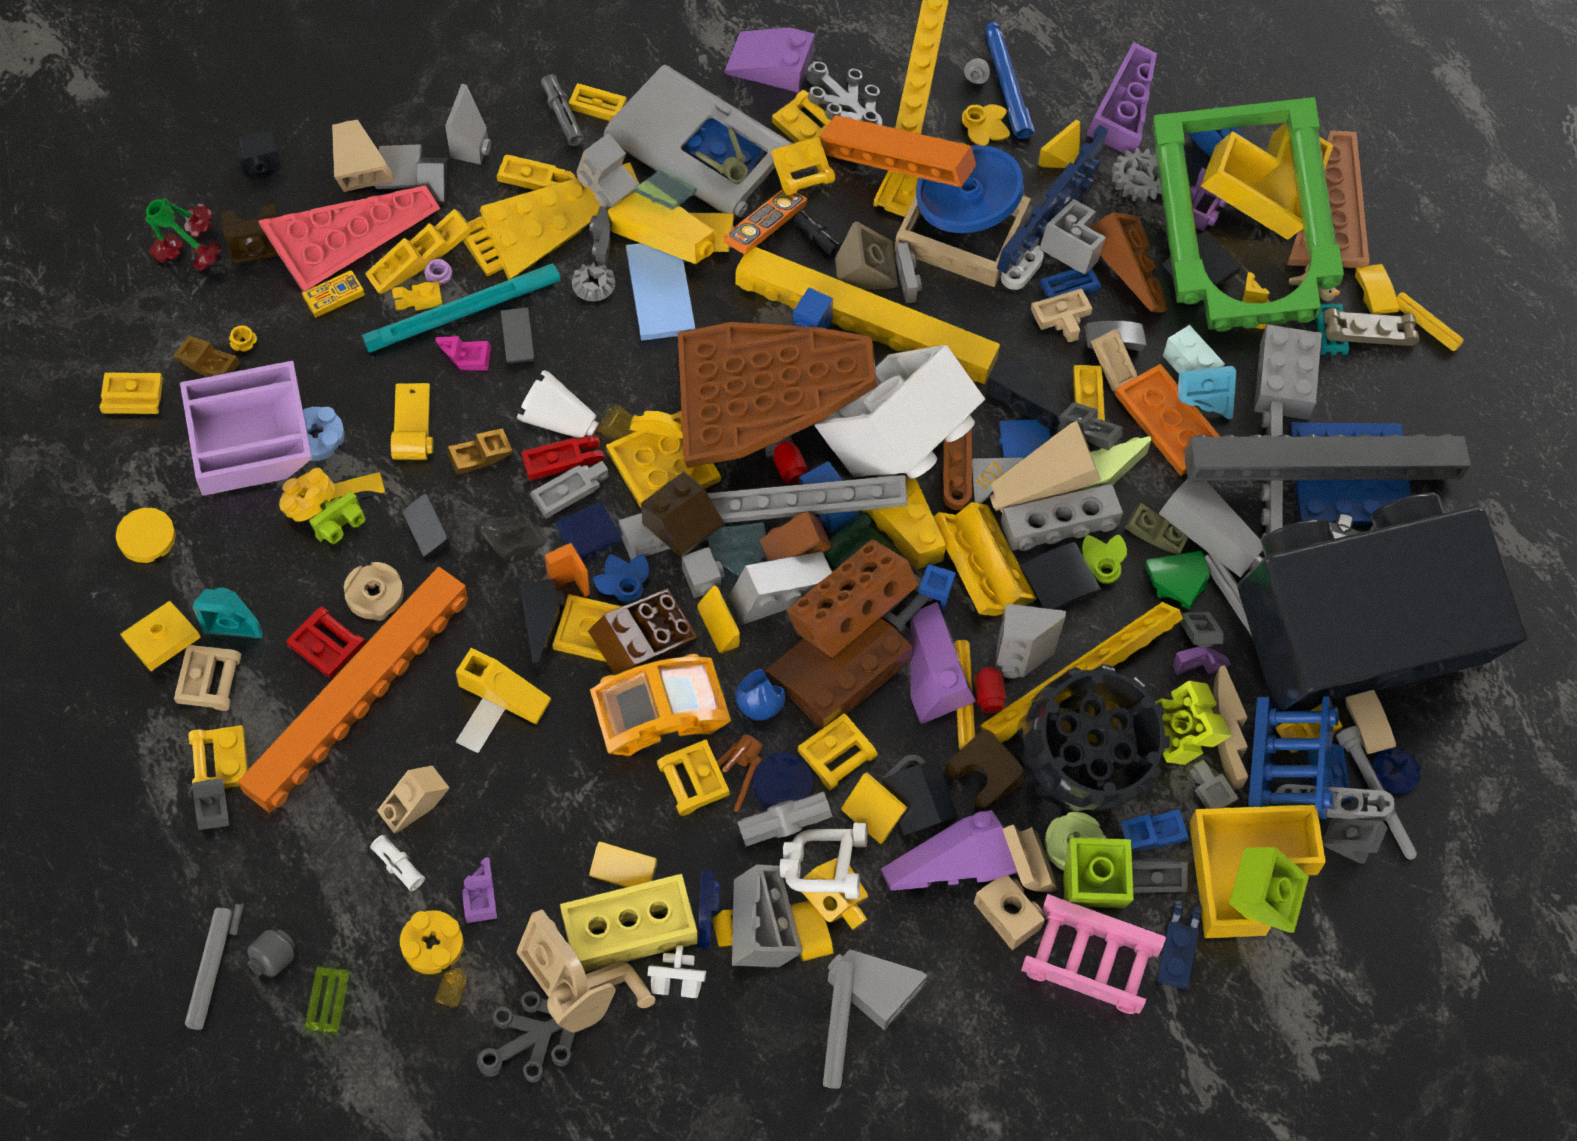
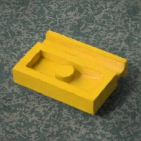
[873,170,919,217]
[99,373,163,414]

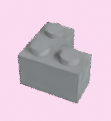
[576,133,639,210]
[1039,199,1106,275]

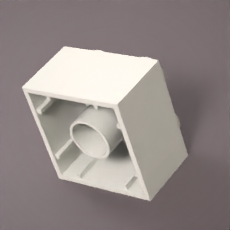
[814,345,985,479]

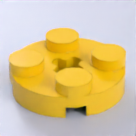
[279,468,335,522]
[400,910,464,974]

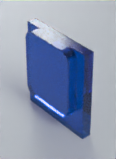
[555,502,622,558]

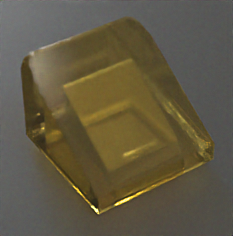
[597,404,633,440]
[435,968,467,1008]

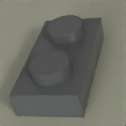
[1180,612,1223,647]

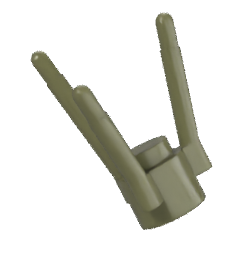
[695,128,748,184]

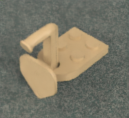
[517,909,655,1033]

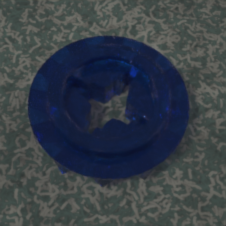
[1372,747,1421,794]

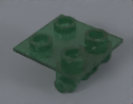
[823,514,898,569]

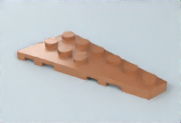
[1287,131,1369,268]

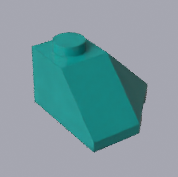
[193,588,263,639]

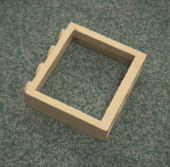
[895,196,1031,287]

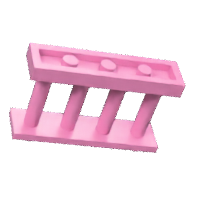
[1021,894,1166,1014]

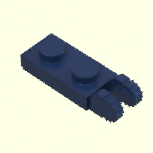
[1156,900,1202,990]

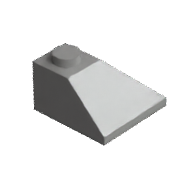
[445,84,491,165]

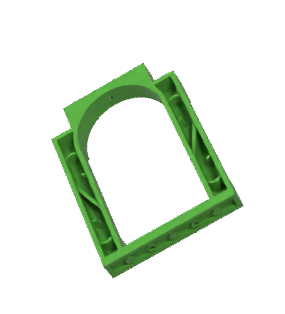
[1152,97,1344,331]

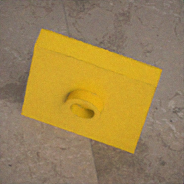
[120,601,201,671]

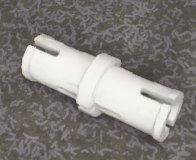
[370,835,425,891]

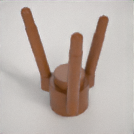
[716,735,762,812]

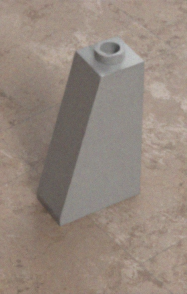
[1159,478,1263,578]

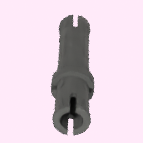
[541,74,584,146]

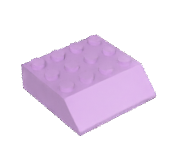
[180,361,312,496]

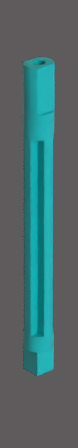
[362,263,561,353]

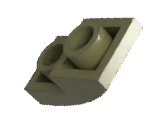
[1124,503,1188,555]

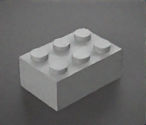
[1254,325,1322,420]

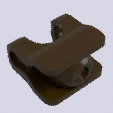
[221,202,279,263]
[944,730,1024,812]

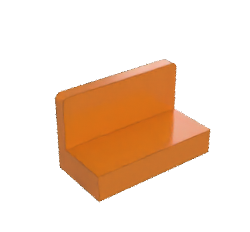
[545,543,590,598]

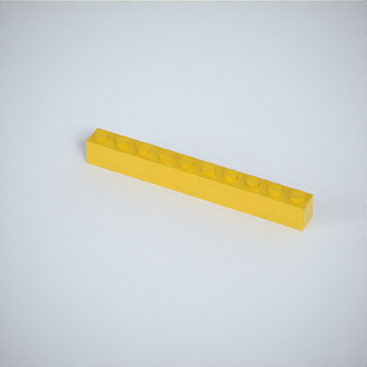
[736,247,1000,384]

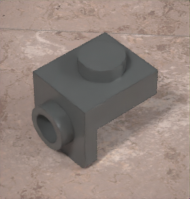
[192,778,229,830]

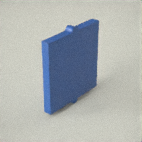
[999,419,1052,459]

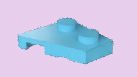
[1178,366,1236,419]

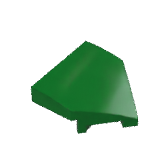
[1145,551,1210,610]

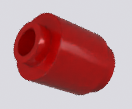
[773,441,809,485]
[974,667,1007,713]

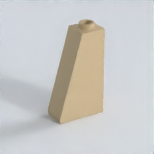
[990,421,1101,513]

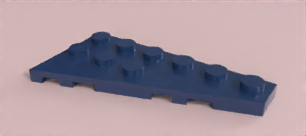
[997,124,1108,274]

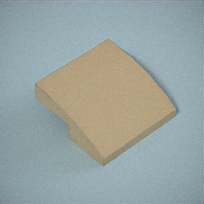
[1002,824,1059,892]

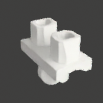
[648,945,706,998]

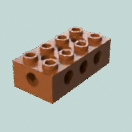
[786,539,919,658]

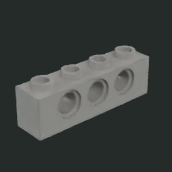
[1001,484,1123,551]

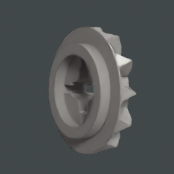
[572,261,615,301]

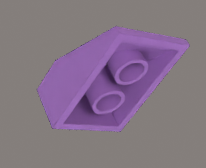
[725,27,815,93]

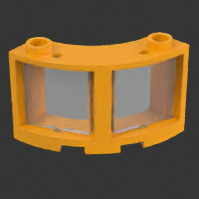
[590,654,731,756]

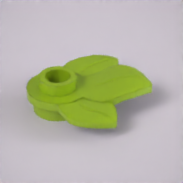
[1082,535,1127,584]

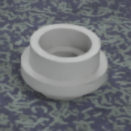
[964,58,990,84]

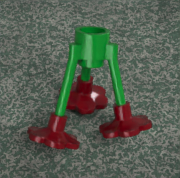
[145,198,222,271]

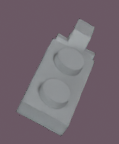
[531,461,609,519]

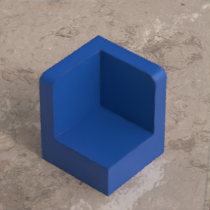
[919,564,956,612]

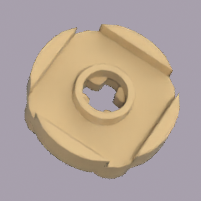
[344,562,404,621]

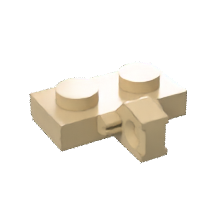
[1031,289,1092,342]

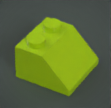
[1063,837,1134,908]
[1229,847,1309,932]

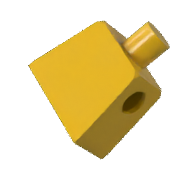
[802,858,868,930]

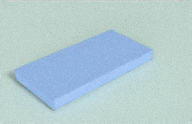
[626,243,695,341]

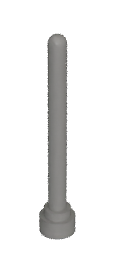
[1336,726,1417,860]

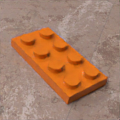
[1115,364,1220,476]

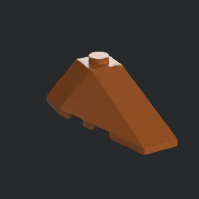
[1088,212,1167,312]

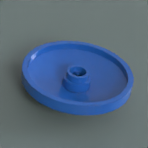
[916,145,1024,233]

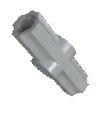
[737,791,832,846]

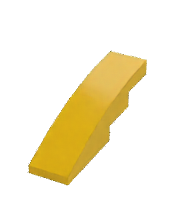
[365,209,473,294]

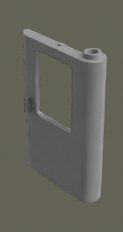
[604,65,793,219]

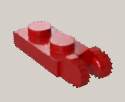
[521,435,605,481]

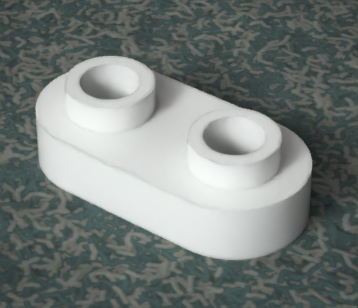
[1001,245,1044,290]

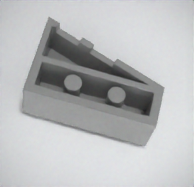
[728,551,832,625]
[732,864,803,967]

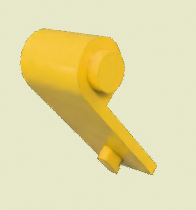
[391,383,433,460]

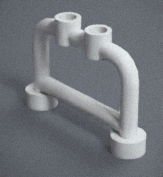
[780,823,868,899]

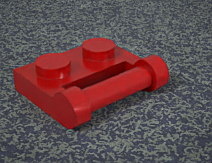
[286,606,367,679]

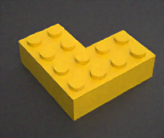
[1201,122,1333,240]
[1189,805,1326,938]

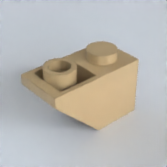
[377,766,449,833]

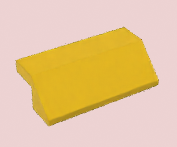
[934,502,1036,616]

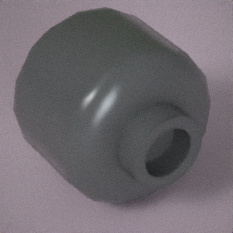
[247,930,295,977]

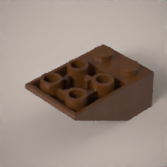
[588,588,697,675]

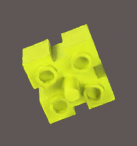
[1155,680,1232,765]

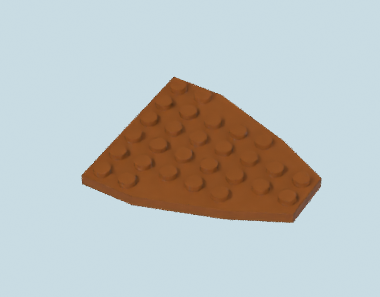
[678,322,878,468]

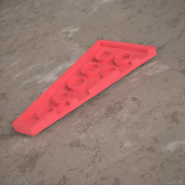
[258,185,440,292]

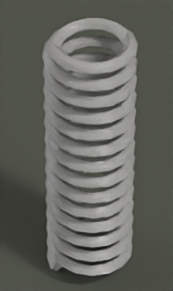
[228,904,244,935]

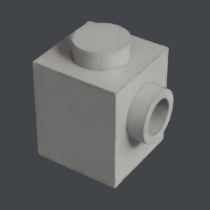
[682,547,725,598]

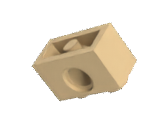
[974,875,1045,950]

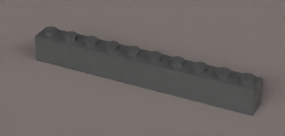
[1183,434,1471,481]

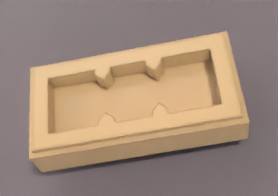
[1091,329,1138,391]

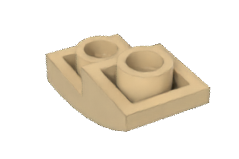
[1346,690,1396,754]

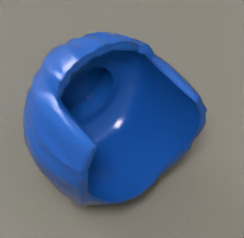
[735,669,785,720]

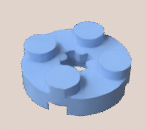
[303,407,345,461]

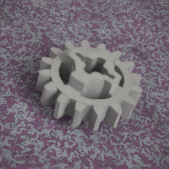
[1112,148,1161,202]

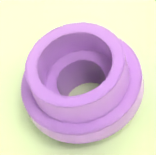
[425,259,452,285]

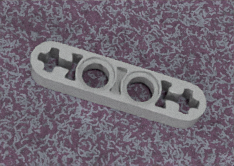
[1275,784,1395,821]

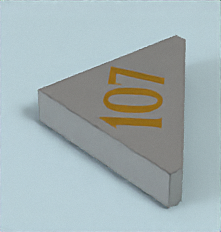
[972,458,1023,504]

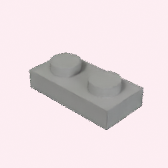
[895,242,922,303]

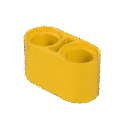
[790,900,833,961]

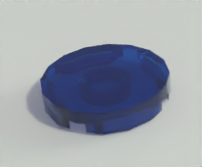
[753,752,813,808]

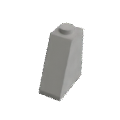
[828,949,927,1030]

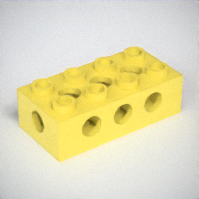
[560,874,697,972]

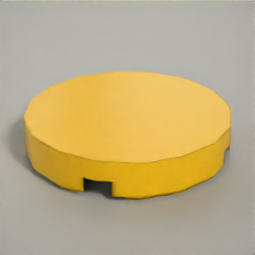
[116,508,176,563]

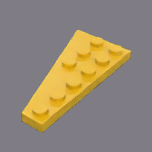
[480,163,640,280]

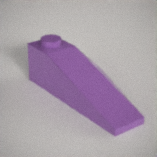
[910,602,976,724]
[881,810,1017,891]

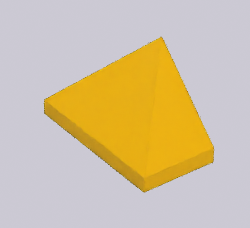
[1038,119,1081,168]

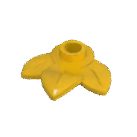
[962,104,1010,146]

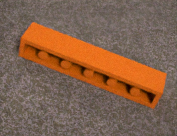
[820,115,976,187]

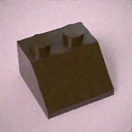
[641,471,724,557]

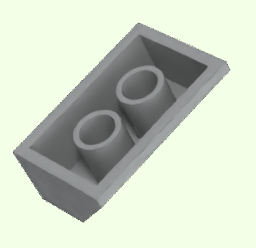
[995,604,1066,679]

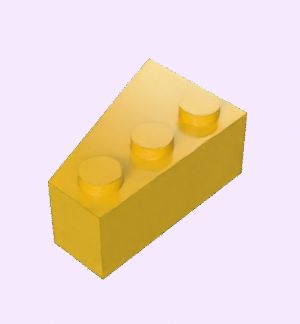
[862,476,946,569]

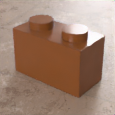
[759,511,832,561]

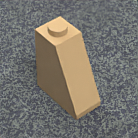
[332,119,395,192]

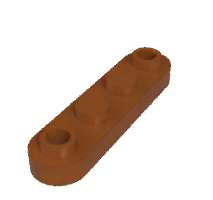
[943,415,972,510]

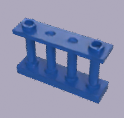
[1248,696,1339,819]

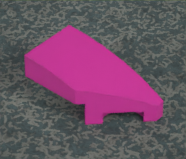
[436,336,491,370]

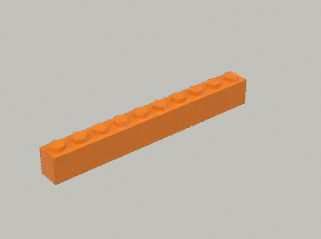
[238,566,468,813]

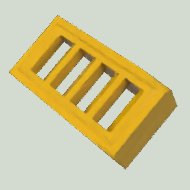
[462,216,503,277]

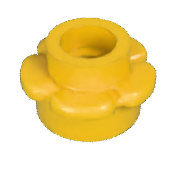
[229,325,257,352]

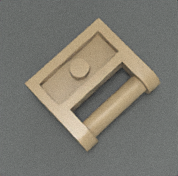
[174,645,241,711]

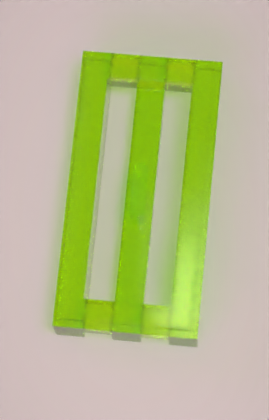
[305,967,349,1034]

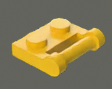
[772,90,831,143]
[770,136,835,195]
[798,713,878,791]
[188,725,248,789]
[657,740,730,816]

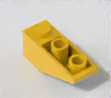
[456,648,551,724]

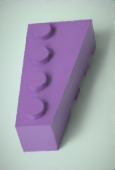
[1086,42,1157,154]

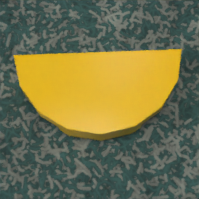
[629,411,683,438]

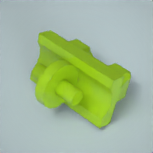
[309,491,366,544]

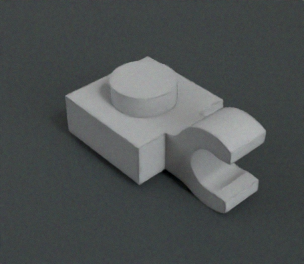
[1190,760,1239,809]

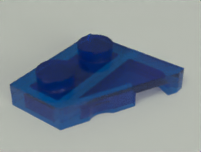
[698,870,720,949]

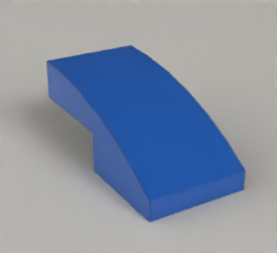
[1120,809,1189,852]

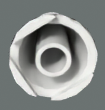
[517,370,599,439]

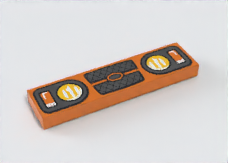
[724,189,808,255]

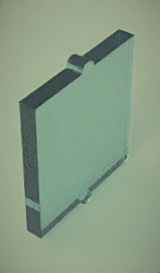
[635,170,697,210]

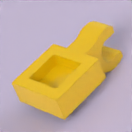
[392,281,443,311]

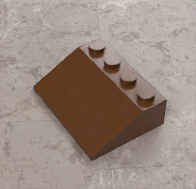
[765,618,912,730]

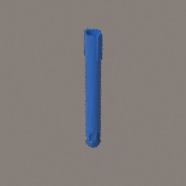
[985,22,1035,139]

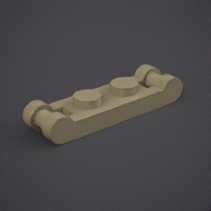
[1323,308,1420,346]

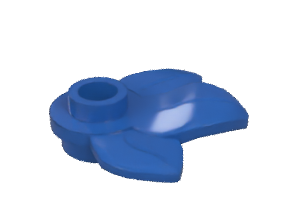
[593,554,649,603]

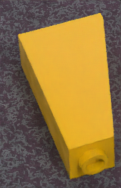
[608,184,715,264]

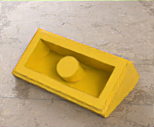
[697,586,740,653]
[589,842,657,888]

